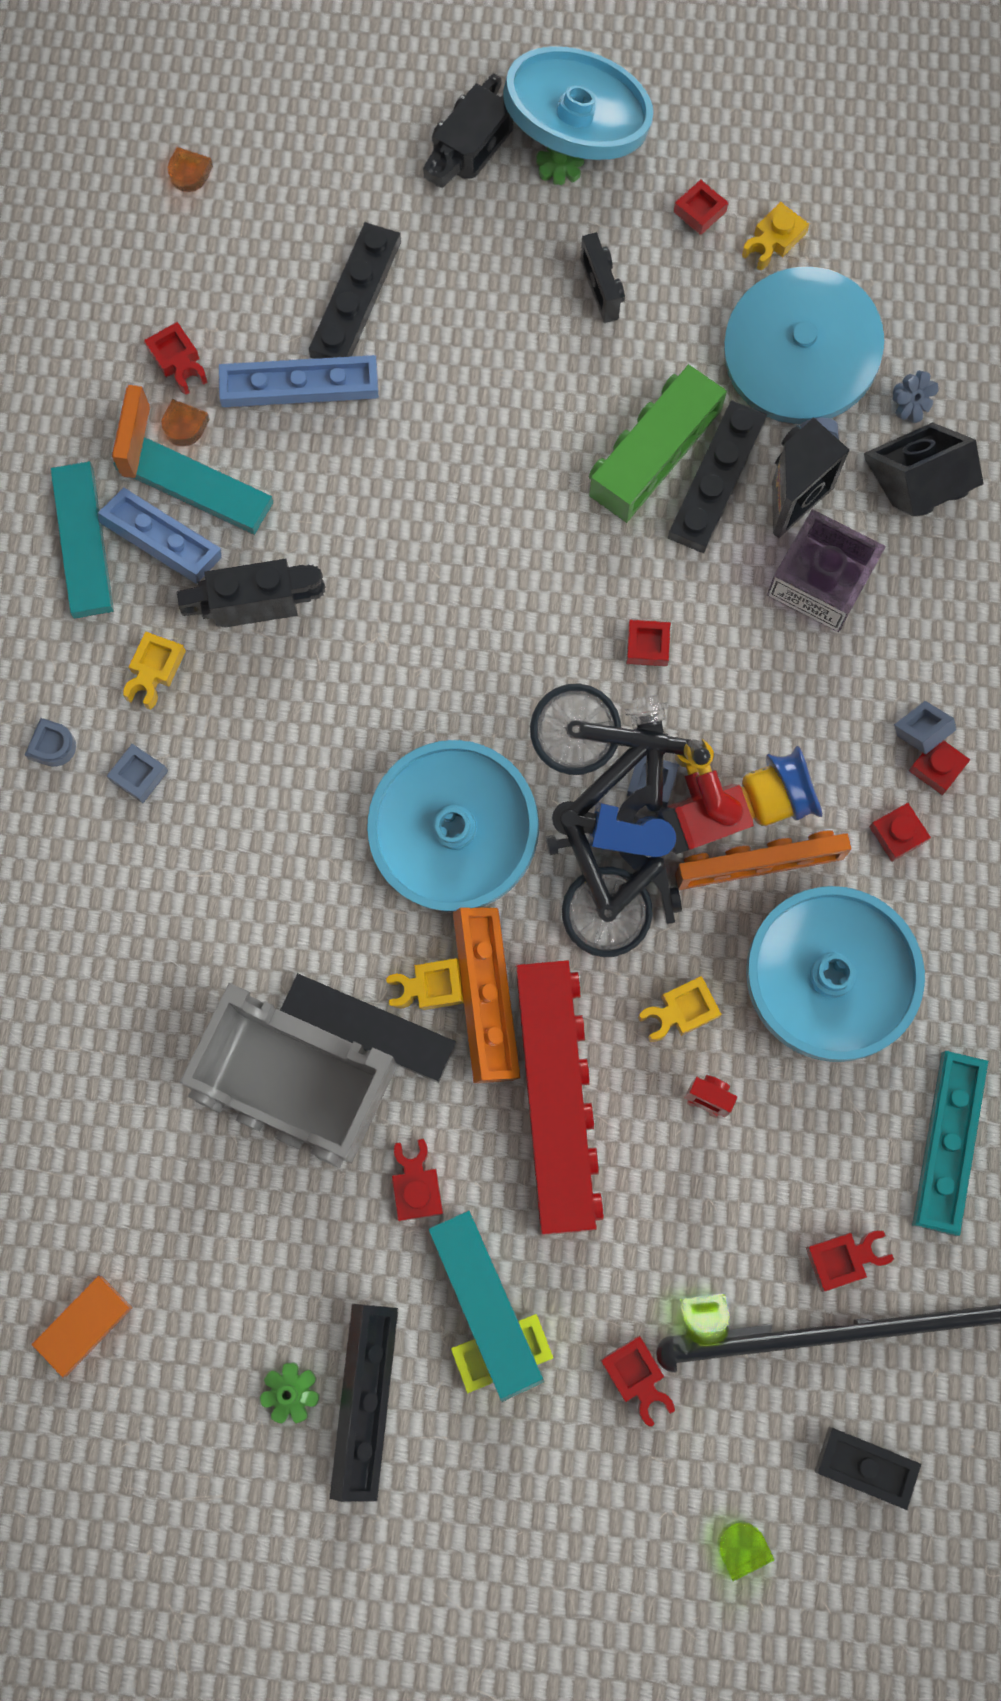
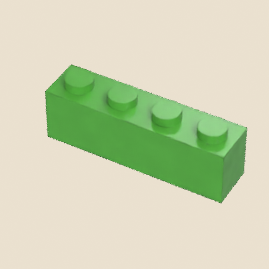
[589,364,727,523]

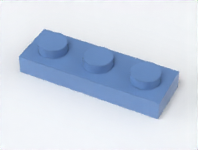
[98,488,221,584]

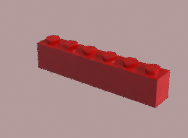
[516,960,604,1236]

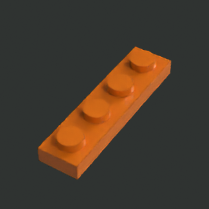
[675,830,852,890]
[453,908,521,1083]

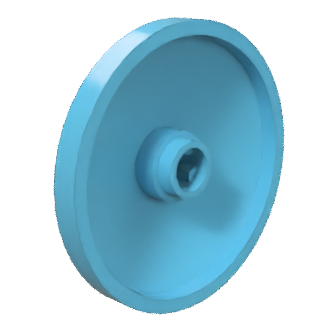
[503,46,653,160]
[724,267,884,424]
[367,740,539,912]
[746,886,925,1062]

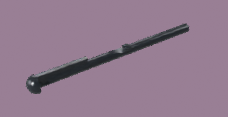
[656,1305,1001,1373]

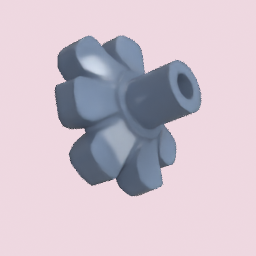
[893,370,939,423]

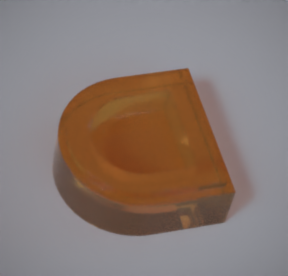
[167,147,213,192]
[162,399,210,447]

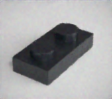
[580,232,625,324]
[814,1426,922,1510]

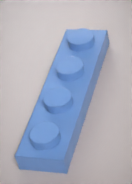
[219,355,379,408]

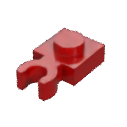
[144,321,208,395]
[684,1075,738,1118]
[392,1139,443,1222]
[805,1230,894,1292]
[600,1335,675,1427]

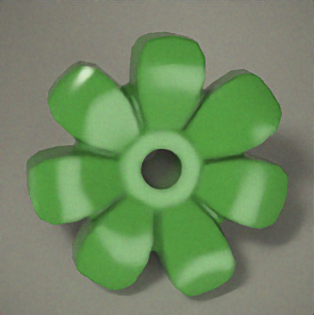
[536,147,584,185]
[260,1363,319,1424]

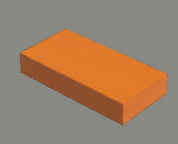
[112,385,150,478]
[31,1276,133,1378]

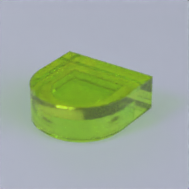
[680,1294,730,1345]
[718,1521,775,1582]

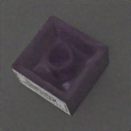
[767,509,886,632]

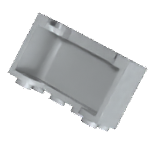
[180,983,397,1168]

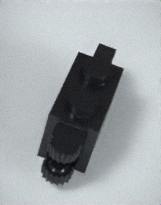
[423,73,513,188]
[177,558,326,628]

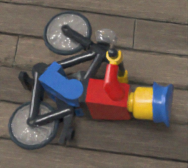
[530,683,823,957]

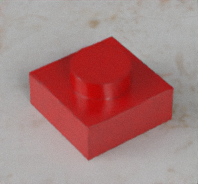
[673,179,729,235]
[626,620,671,667]
[908,740,971,796]
[869,803,931,862]

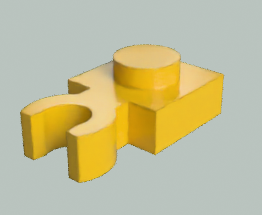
[742,201,810,271]
[123,631,186,710]
[386,958,464,1010]
[638,976,722,1042]

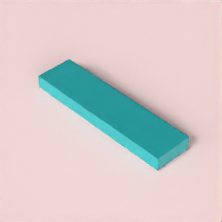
[113,437,274,535]
[51,461,114,619]
[912,1051,989,1236]
[428,1210,544,1402]

